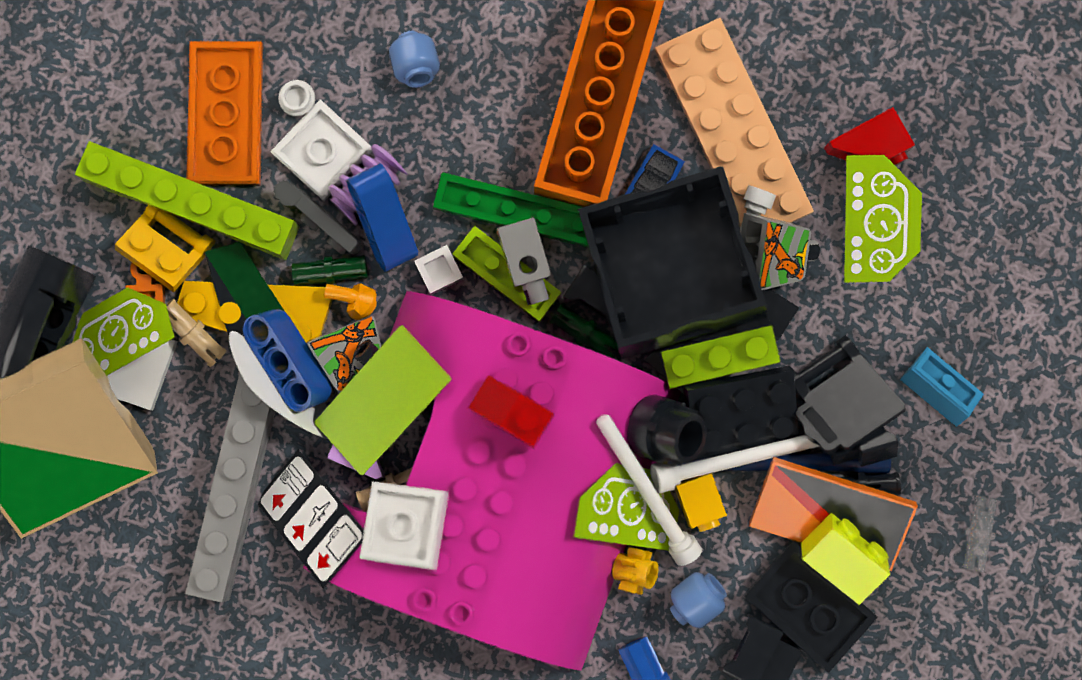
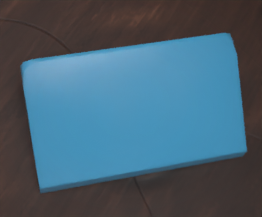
[900,347,984,427]

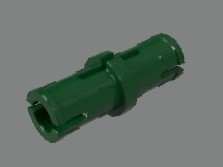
[292,255,368,286]
[550,303,619,359]

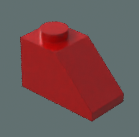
[824,107,915,166]
[468,375,555,449]

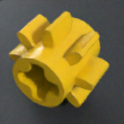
[612,547,659,595]

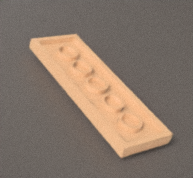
[655,18,814,227]

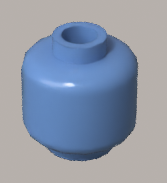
[389,31,440,88]
[670,572,727,628]

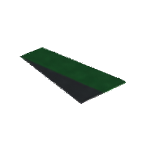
[204,241,288,373]

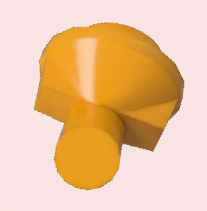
[324,283,377,320]

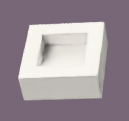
[414,245,464,295]

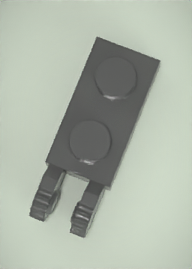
[273,180,364,255]

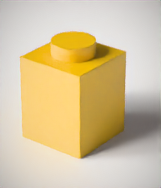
[675,473,727,532]

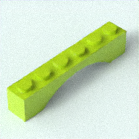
[75,141,300,260]

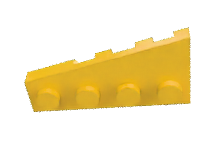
[177,281,332,342]

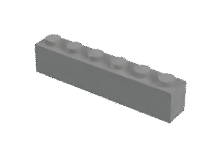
[185,373,276,603]

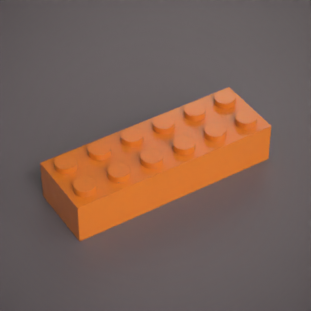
[534,0,664,207]

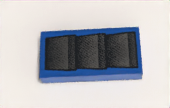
[625,144,685,195]

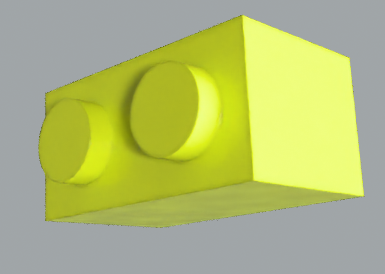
[801,513,890,605]

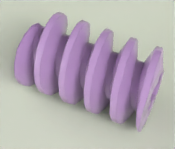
[328,144,408,226]

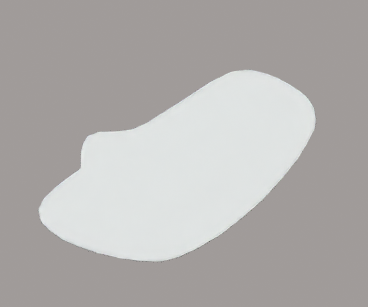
[229,331,328,439]

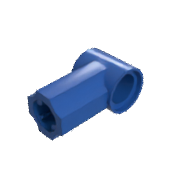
[618,636,671,680]

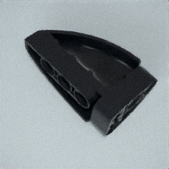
[0,245,96,379]

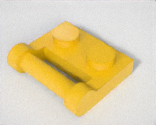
[115,205,215,293]

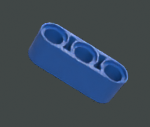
[346,163,418,272]
[243,309,332,411]

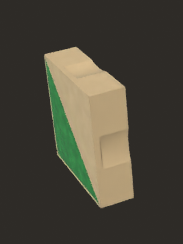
[0,338,158,539]

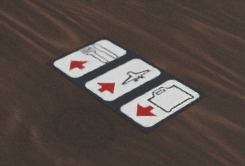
[258,449,364,589]

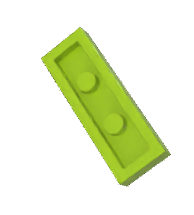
[452,226,562,322]
[661,325,781,389]

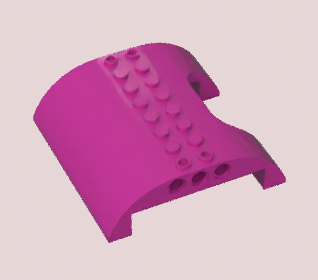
[303,291,681,671]

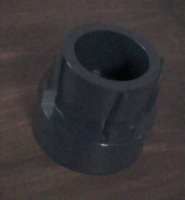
[627,395,707,466]

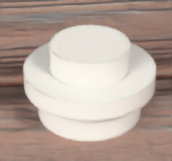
[278,80,315,117]

